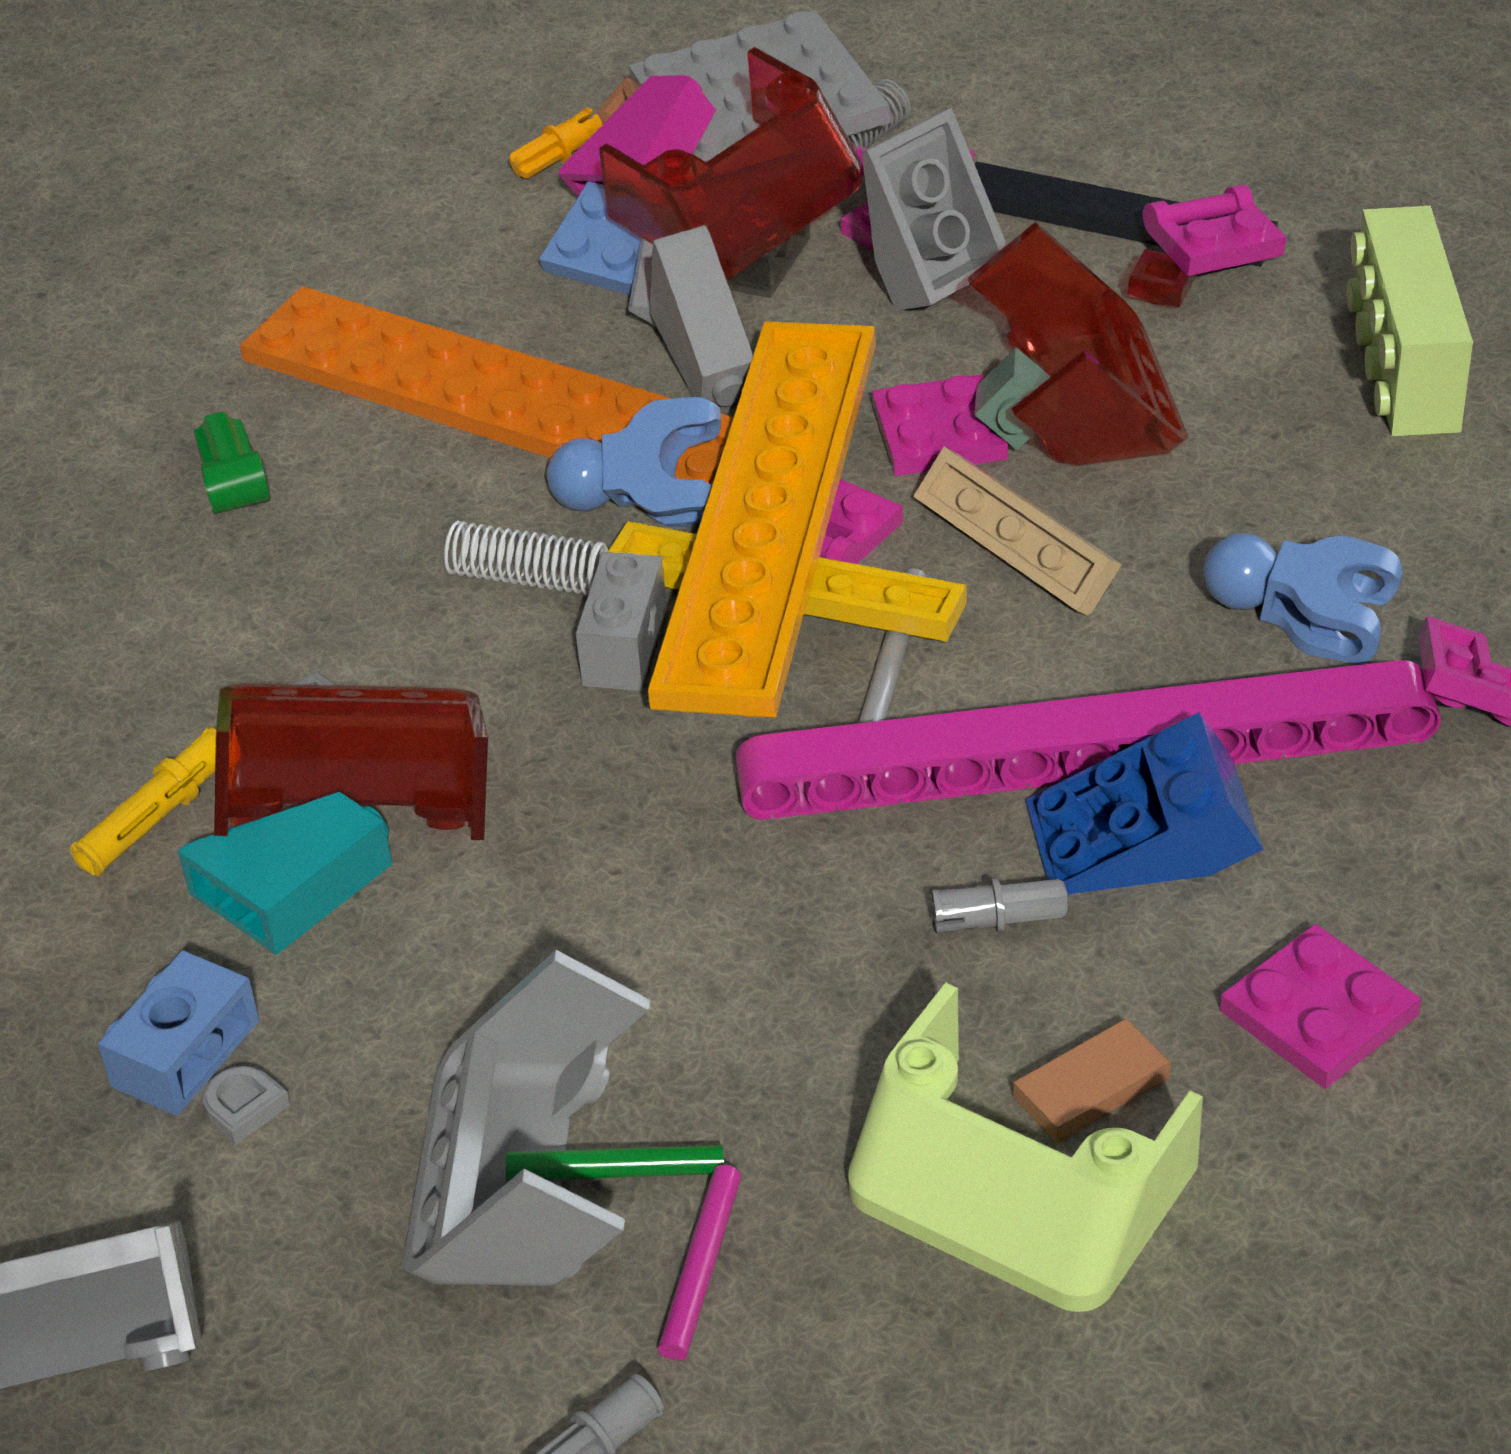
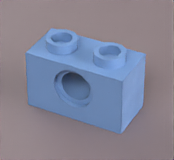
[98,950,259,1116]

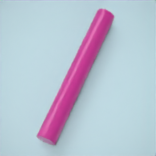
[658,1165,741,1360]

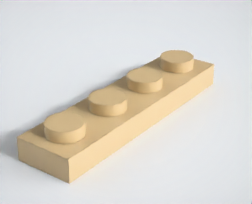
[913,446,1122,615]

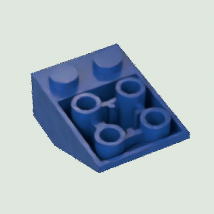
[1026,712,1264,895]

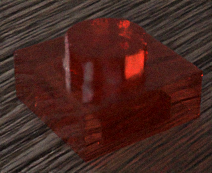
[1127,249,1195,307]

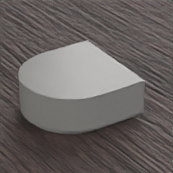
[203,1066,290,1145]

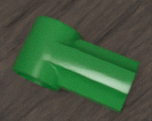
[194,411,270,514]

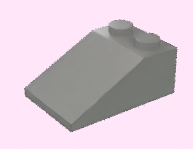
[862,108,1013,310]

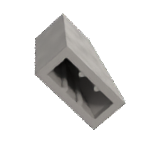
[650,225,753,406]

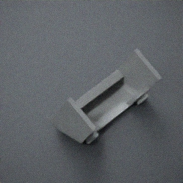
[403,950,650,1287]
[0,1220,202,1389]

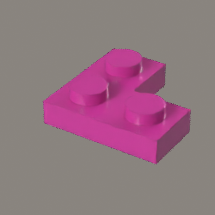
[1417,616,1511,726]

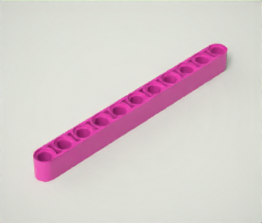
[735,660,1441,820]

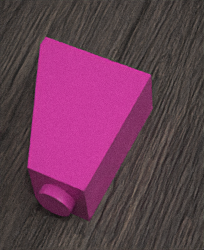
[558,74,716,202]

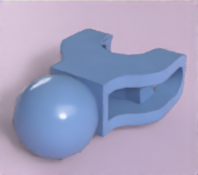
[546,397,721,528]
[1203,533,1403,665]

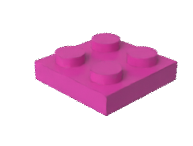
[872,374,1008,476]
[1220,923,1422,1089]

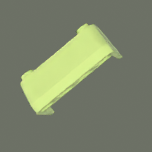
[848,982,1203,1312]

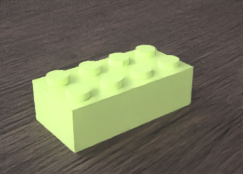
[1347,205,1473,436]

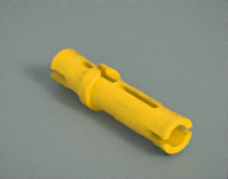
[69,727,235,877]

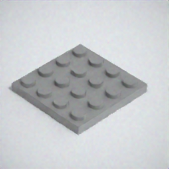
[629,10,891,182]

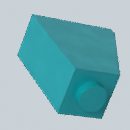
[178,792,392,955]

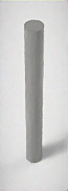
[858,568,927,723]

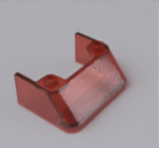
[599,47,862,277]
[967,221,1188,466]
[214,684,488,840]

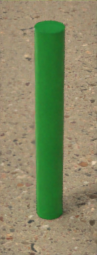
[505,1145,724,1181]

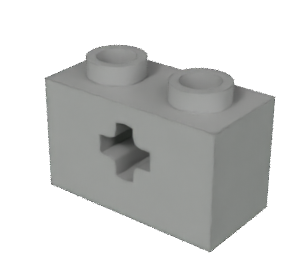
[576,552,667,691]

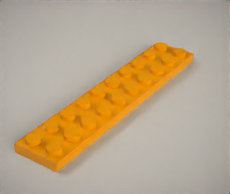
[648,321,876,718]

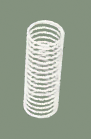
[444,520,608,595]

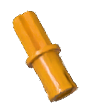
[508,107,603,178]

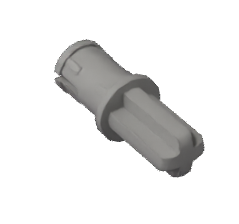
[931,878,1068,933]
[536,1374,664,1454]

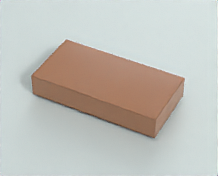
[1013,1018,1171,1143]

